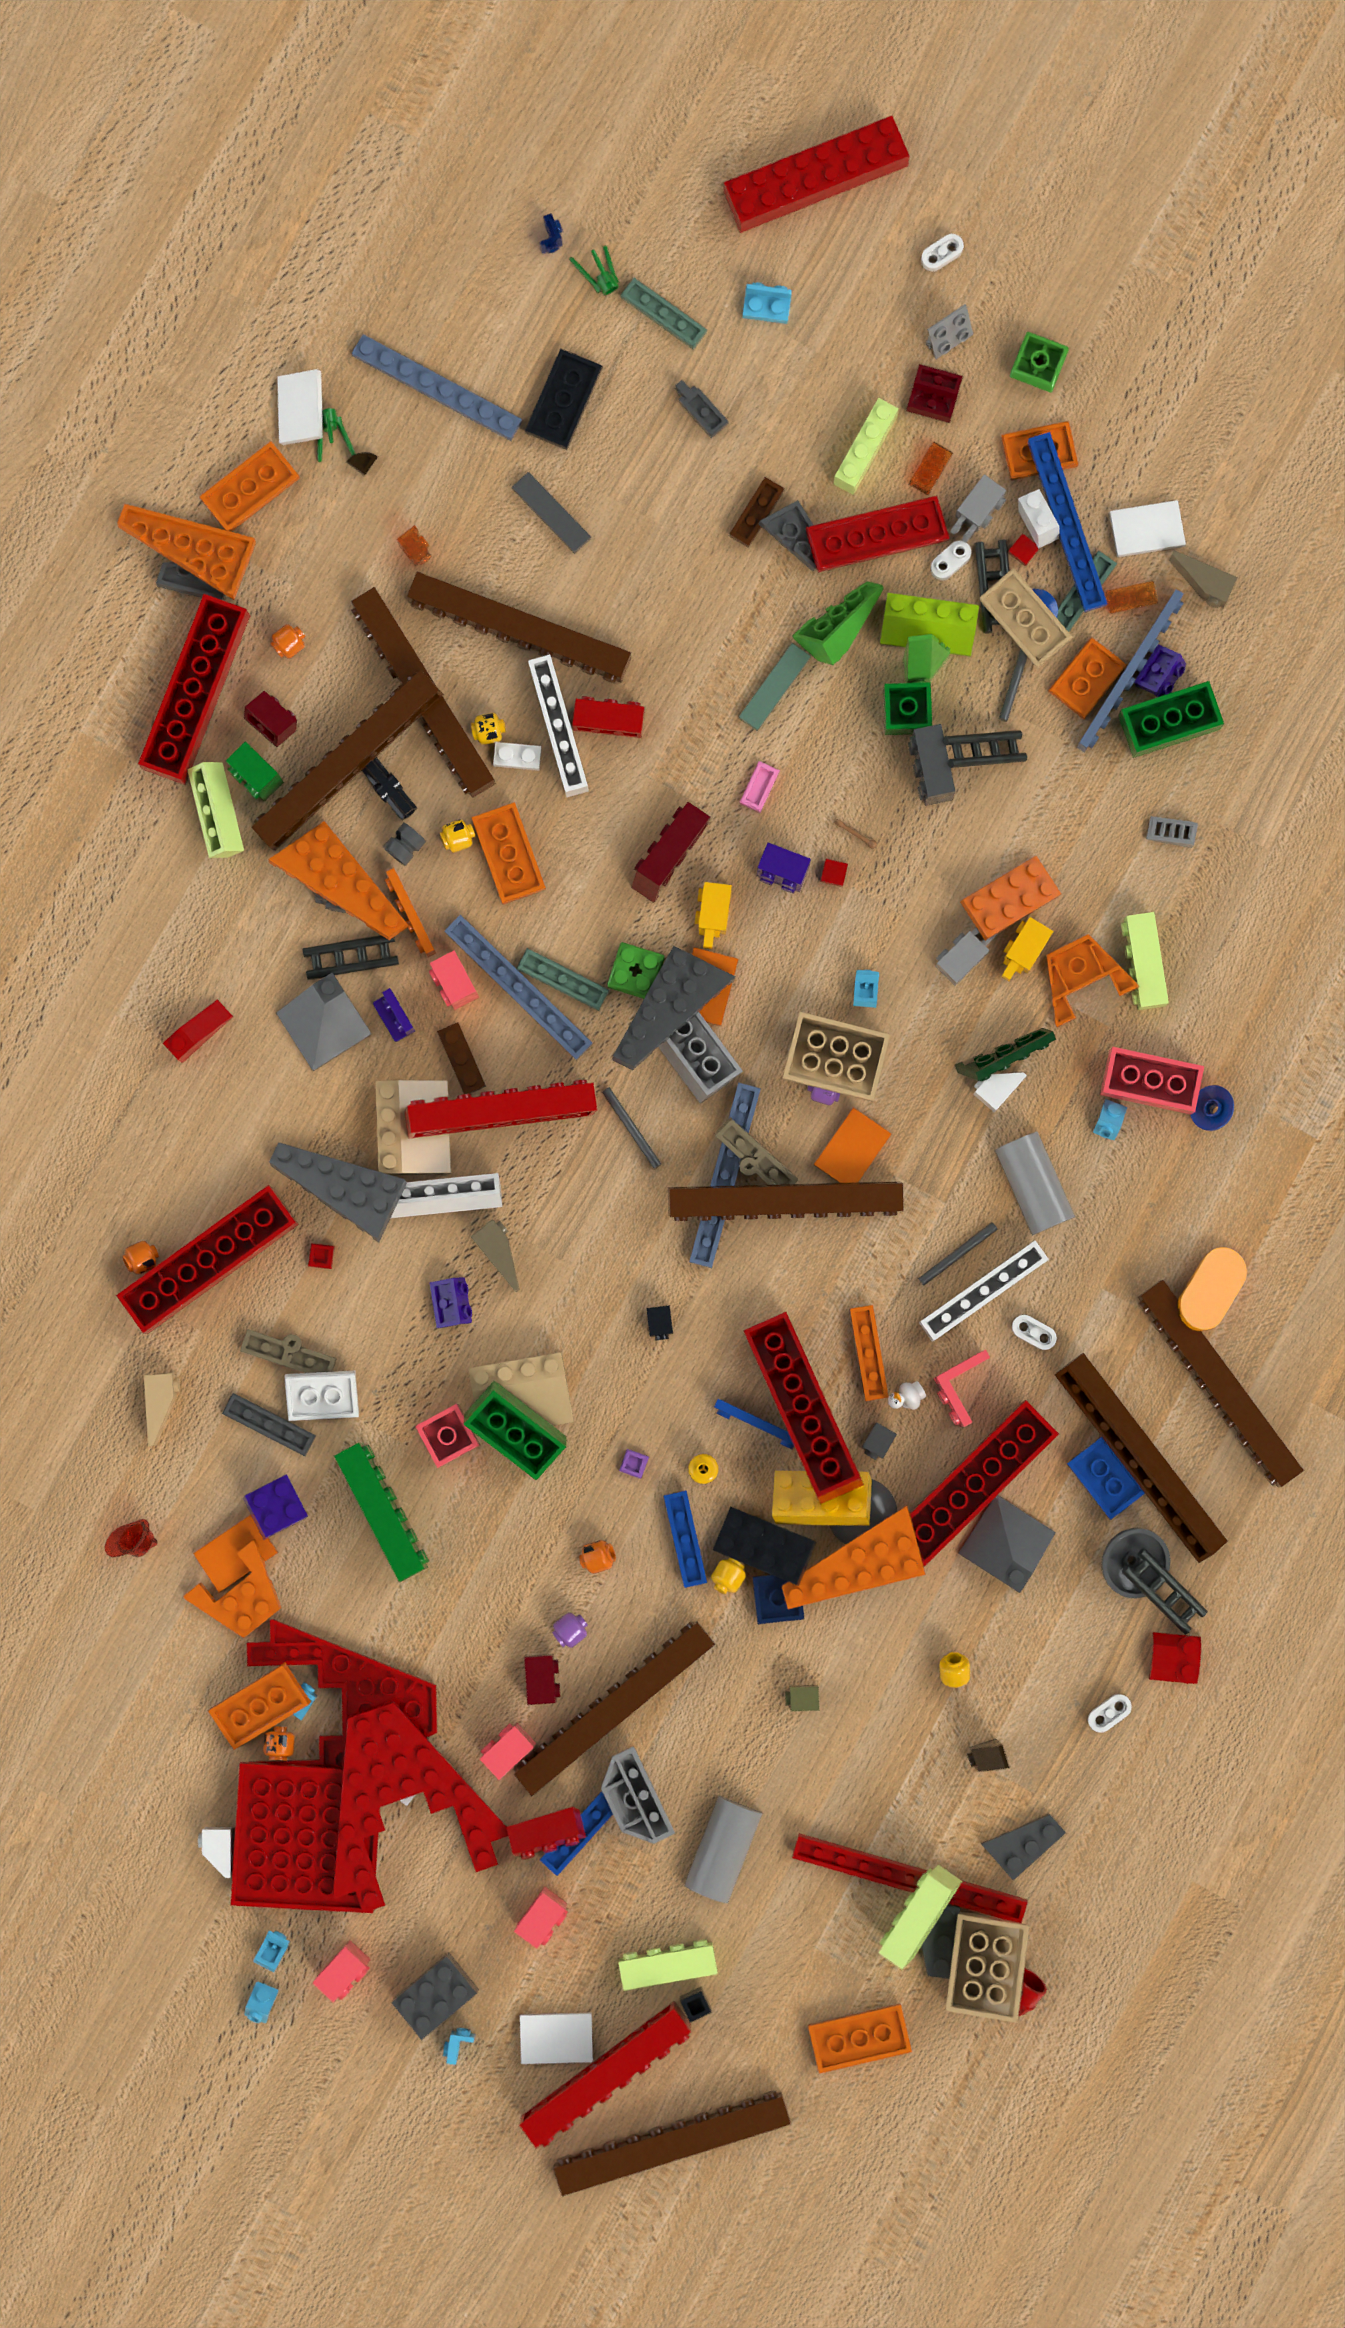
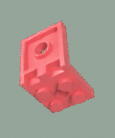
[933,1350,990,1427]

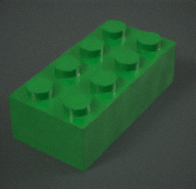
[1118,681,1224,758]
[463,1380,567,1481]

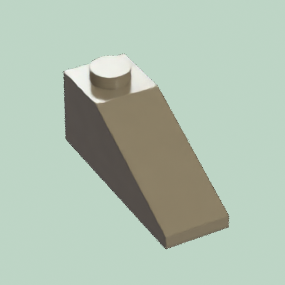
[1169,550,1238,608]
[471,1219,520,1292]

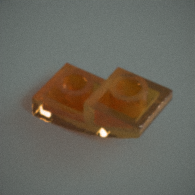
[909,442,953,495]
[1106,581,1158,614]

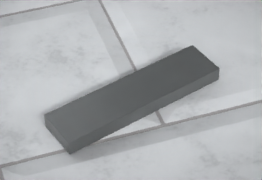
[512,472,591,554]
[222,1393,316,1456]

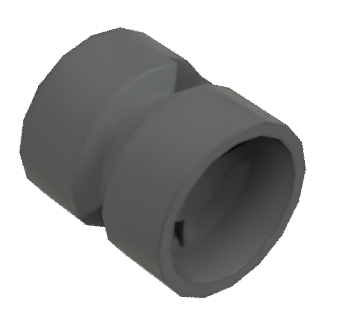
[383,822,426,866]

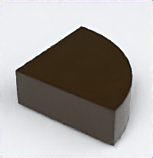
[346,452,378,476]

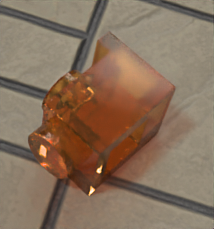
[397,525,432,566]

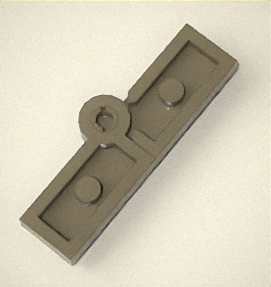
[715,1117,798,1185]
[240,1329,337,1373]

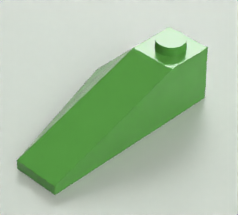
[793,581,884,665]
[903,634,950,683]

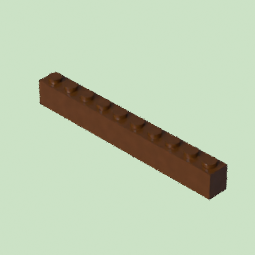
[407,572,632,683]
[351,587,496,798]
[251,670,444,851]
[668,1181,904,1221]
[1138,1280,1304,1487]
[1054,1353,1228,1563]
[514,1621,715,1796]
[553,2091,791,2196]

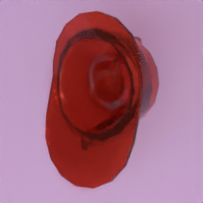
[105,1519,158,1558]

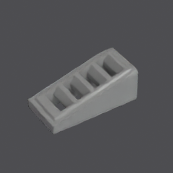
[1146,816,1198,848]

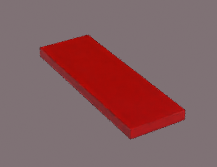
[805,495,950,573]

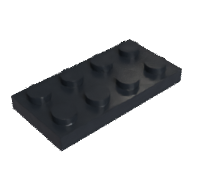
[525,348,603,450]
[713,1506,817,1586]

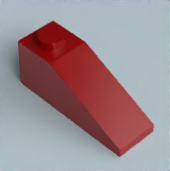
[163,999,233,1063]

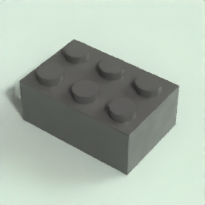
[908,724,956,806]
[391,1952,479,2040]

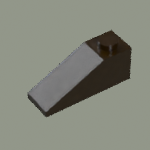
[967,1739,1010,1772]

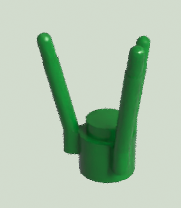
[569,245,619,296]
[317,408,356,462]

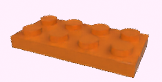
[199,441,300,532]
[471,802,546,905]
[960,855,1061,941]
[208,1663,311,1750]
[808,2003,912,2074]

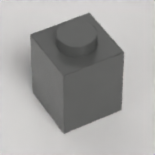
[862,1422,897,1460]

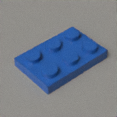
[1066,1436,1145,1520]

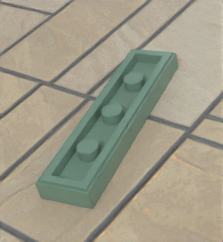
[620,278,707,350]
[1057,550,1117,632]
[739,643,811,731]
[516,948,609,1011]

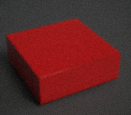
[1008,533,1040,567]
[820,859,848,887]
[308,1243,335,1269]

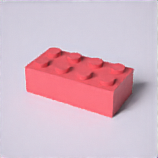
[1100,1047,1204,1115]

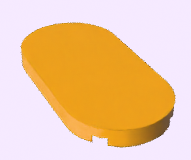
[1178,1247,1247,1331]

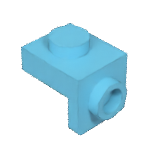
[853,970,879,1008]
[1093,1099,1127,1140]
[253,1931,289,1972]
[244,1981,279,2023]
[443,2028,476,2065]

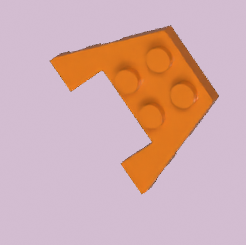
[1047,934,1139,1027]
[183,1539,282,1638]

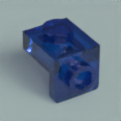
[539,213,563,254]

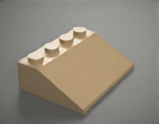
[783,1012,890,1102]
[376,1080,451,1176]
[468,1352,574,1426]
[946,1911,1030,2023]

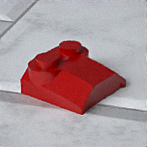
[1149,1632,1201,1684]

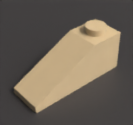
[144,1373,180,1446]

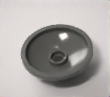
[829,1479,897,1544]
[1101,1528,1171,1598]

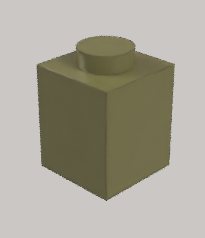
[785,1685,819,1711]

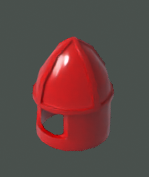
[1018,1968,1047,2017]

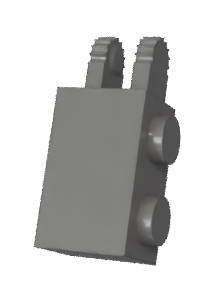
[950,474,1006,543]
[935,927,997,986]

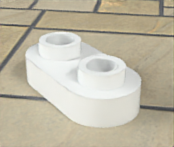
[921,234,964,271]
[931,541,971,581]
[1012,1315,1057,1350]
[1088,1694,1132,1732]

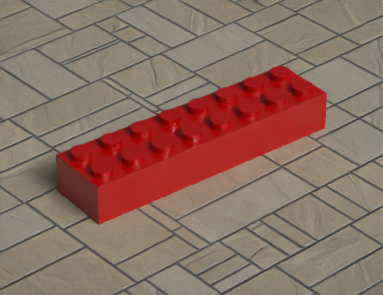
[724,115,910,233]
[138,594,250,785]
[404,1079,597,1139]
[116,1185,299,1334]
[743,1312,864,1504]
[910,1400,1059,1567]
[519,2001,691,2149]

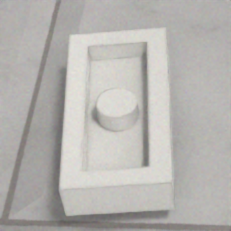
[493,742,542,771]

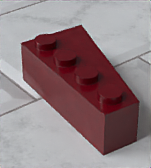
[631,802,711,903]

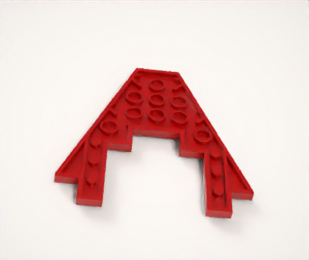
[247,1619,438,1767]
[333,1701,508,1913]

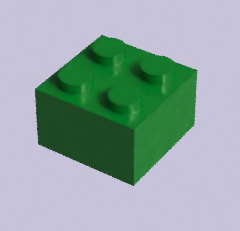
[883,682,932,735]
[226,741,284,802]

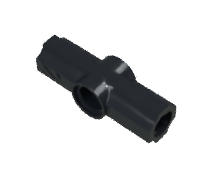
[362,757,417,821]

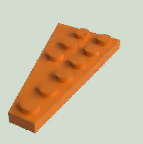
[117,504,256,600]
[268,821,408,940]
[782,1505,926,1609]

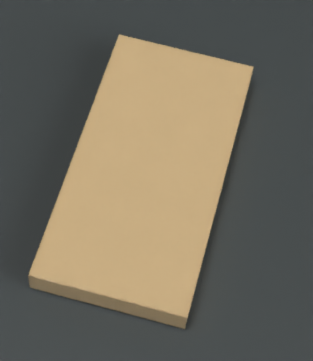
[978,568,1073,669]

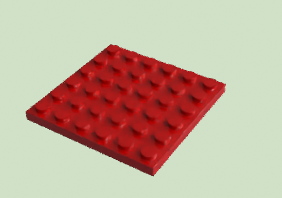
[230,1762,380,1913]

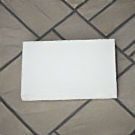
[278,369,323,445]
[1109,500,1186,557]
[284,1370,359,1421]
[520,2012,593,2064]

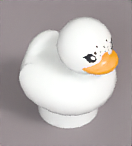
[888,1381,926,1410]

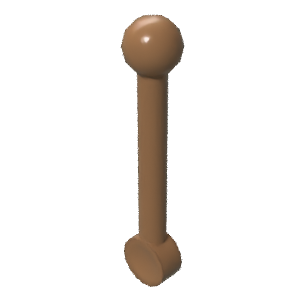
[834,819,877,849]

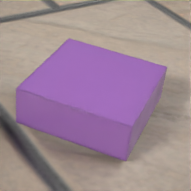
[619,1449,649,1479]

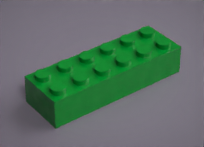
[334,1442,429,1582]

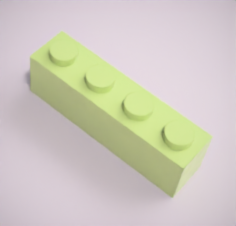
[834,398,899,495]
[187,762,244,858]
[1121,912,1169,1010]
[619,1939,717,1991]

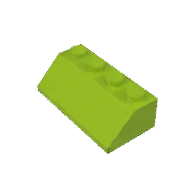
[880,593,979,657]

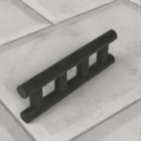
[975,540,1010,634]
[943,730,1027,768]
[302,935,399,980]
[1121,1548,1208,1635]

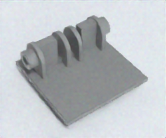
[925,304,973,359]

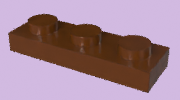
[729,477,785,548]
[437,1022,486,1094]

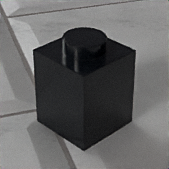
[646,1305,673,1341]
[680,1986,712,2023]

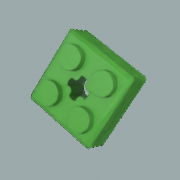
[1010,332,1069,393]
[607,942,665,999]

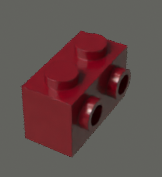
[244,691,297,748]
[524,1654,561,1705]

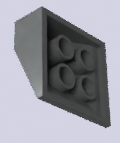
[276,973,372,1071]
[958,1495,1056,1593]

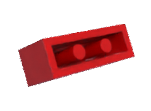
[572,696,645,738]
[506,1807,586,1860]

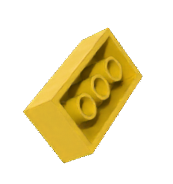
[772,1471,872,1526]

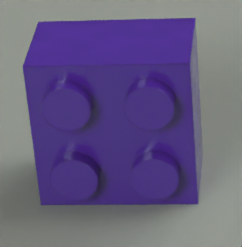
[757,842,811,893]
[243,1474,308,1540]

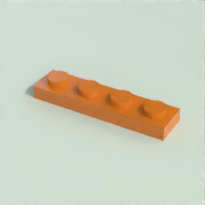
[385,868,436,957]
[850,1305,889,1401]

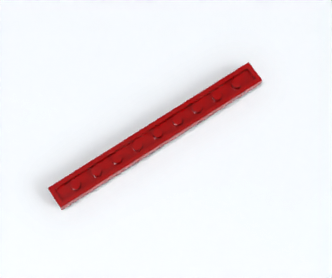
[792,1833,1028,1923]

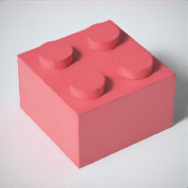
[429,950,479,1010]
[415,1404,480,1468]
[480,1723,536,1780]
[514,1887,568,1949]
[312,1940,371,2003]

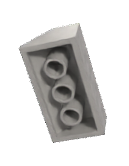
[658,1012,743,1104]

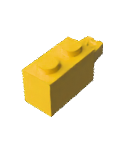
[694,882,732,949]
[1001,917,1054,981]

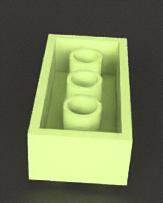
[879,1865,962,1970]

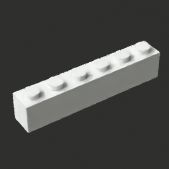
[528,655,589,797]
[391,1173,502,1218]
[919,1241,1049,1342]

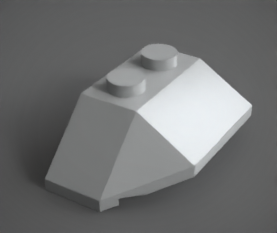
[601,1746,675,1844]

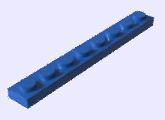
[1027,432,1107,613]

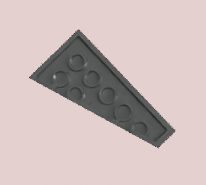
[612,946,735,1070]
[269,1142,407,1243]

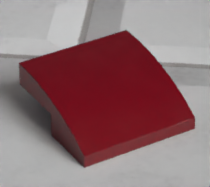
[906,364,963,423]

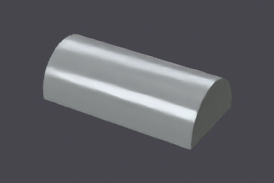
[995,1132,1075,1236]
[684,1796,763,1903]

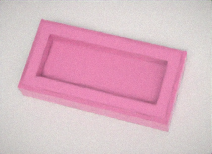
[740,761,780,813]

